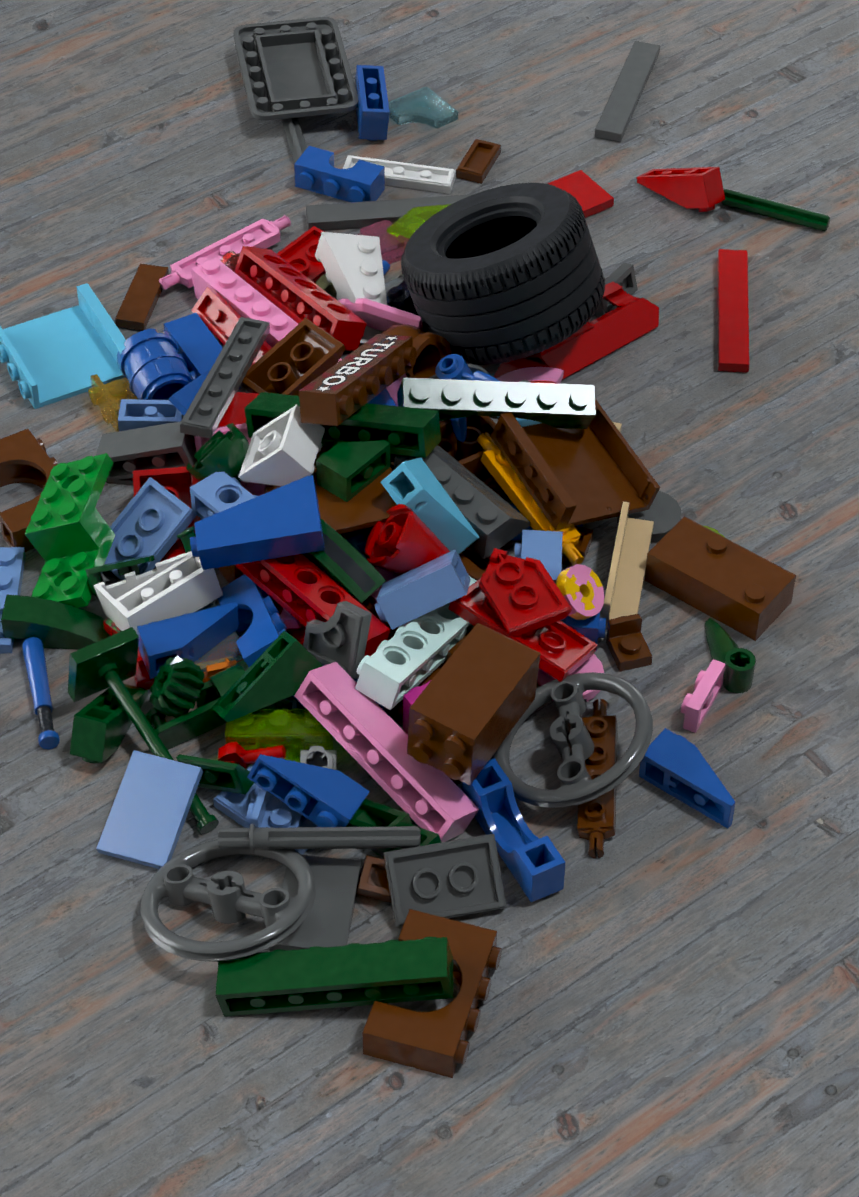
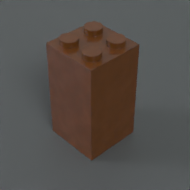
[407,623,541,786]

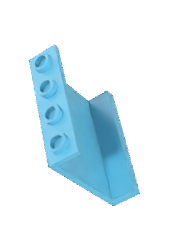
[0,283,127,409]

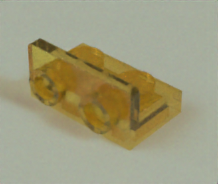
[88,374,138,432]

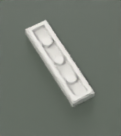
[343,155,456,194]

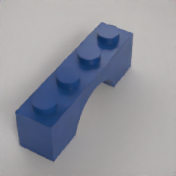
[218,574,288,667]
[462,758,566,902]

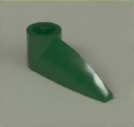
[704,618,756,694]

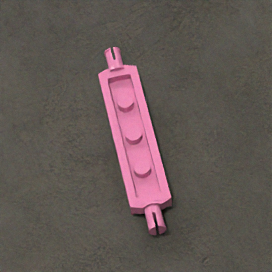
[159,215,291,290]

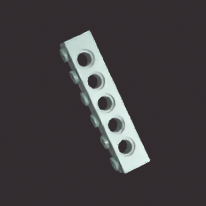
[355,576,477,710]

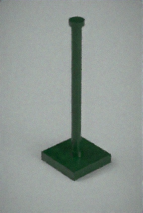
[68,627,219,834]

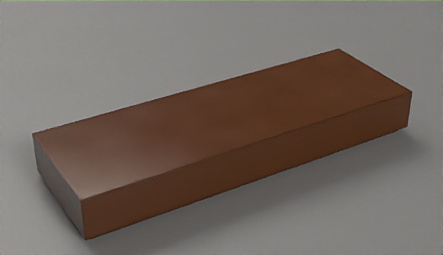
[115,264,169,331]

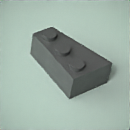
[96,421,198,485]

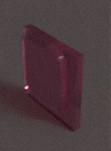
[357,220,409,264]

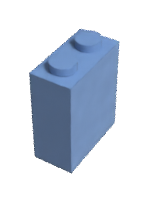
[375,549,471,630]

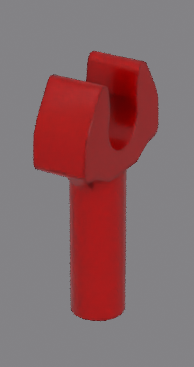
[218,742,286,769]

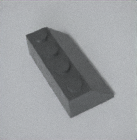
[393,446,531,560]

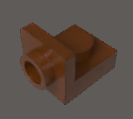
[606,614,652,672]

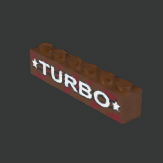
[299,334,417,426]

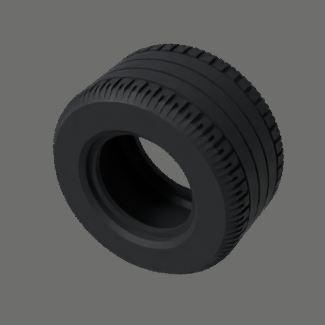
[401,183,605,365]

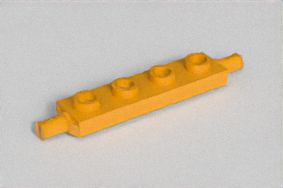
[477,432,584,566]

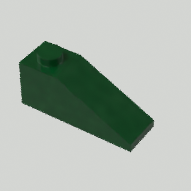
[212,630,323,723]
[70,684,148,763]

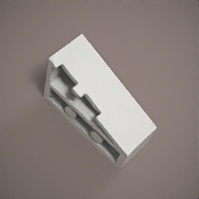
[315,232,387,305]
[94,551,223,633]

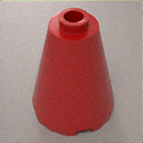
[365,504,450,575]

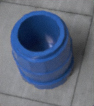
[117,329,192,400]

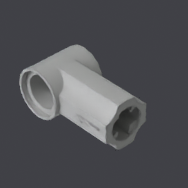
[300,746,337,770]

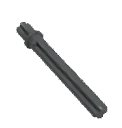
[218,824,421,854]

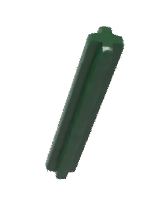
[721,189,830,231]

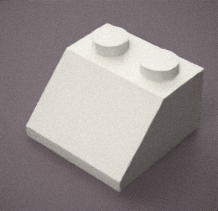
[238,405,325,486]

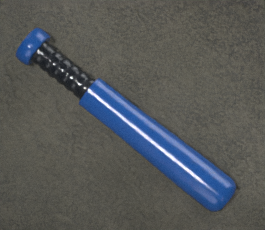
[22,637,60,749]

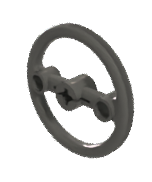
[492,672,653,808]
[140,839,316,962]

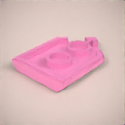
[338,298,425,333]

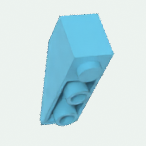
[381,457,479,555]

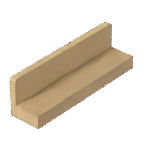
[602,501,654,628]

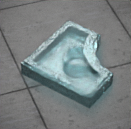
[388,86,459,129]

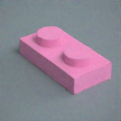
[681,659,726,733]

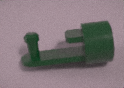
[146,663,260,750]

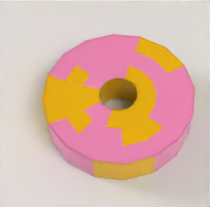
[556,564,605,620]

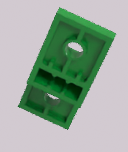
[25,453,115,608]

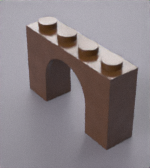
[0,429,58,552]
[362,909,502,1078]

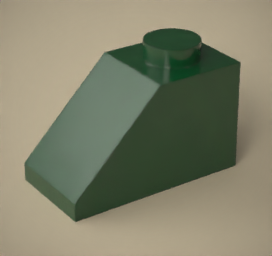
[316,440,390,502]

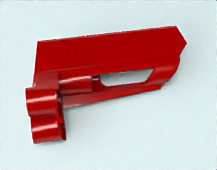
[526,282,659,379]

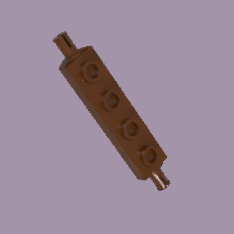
[577,699,618,858]

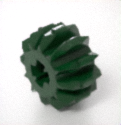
[150,656,204,718]

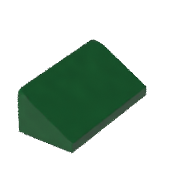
[176,754,254,795]

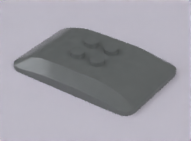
[233,17,359,120]

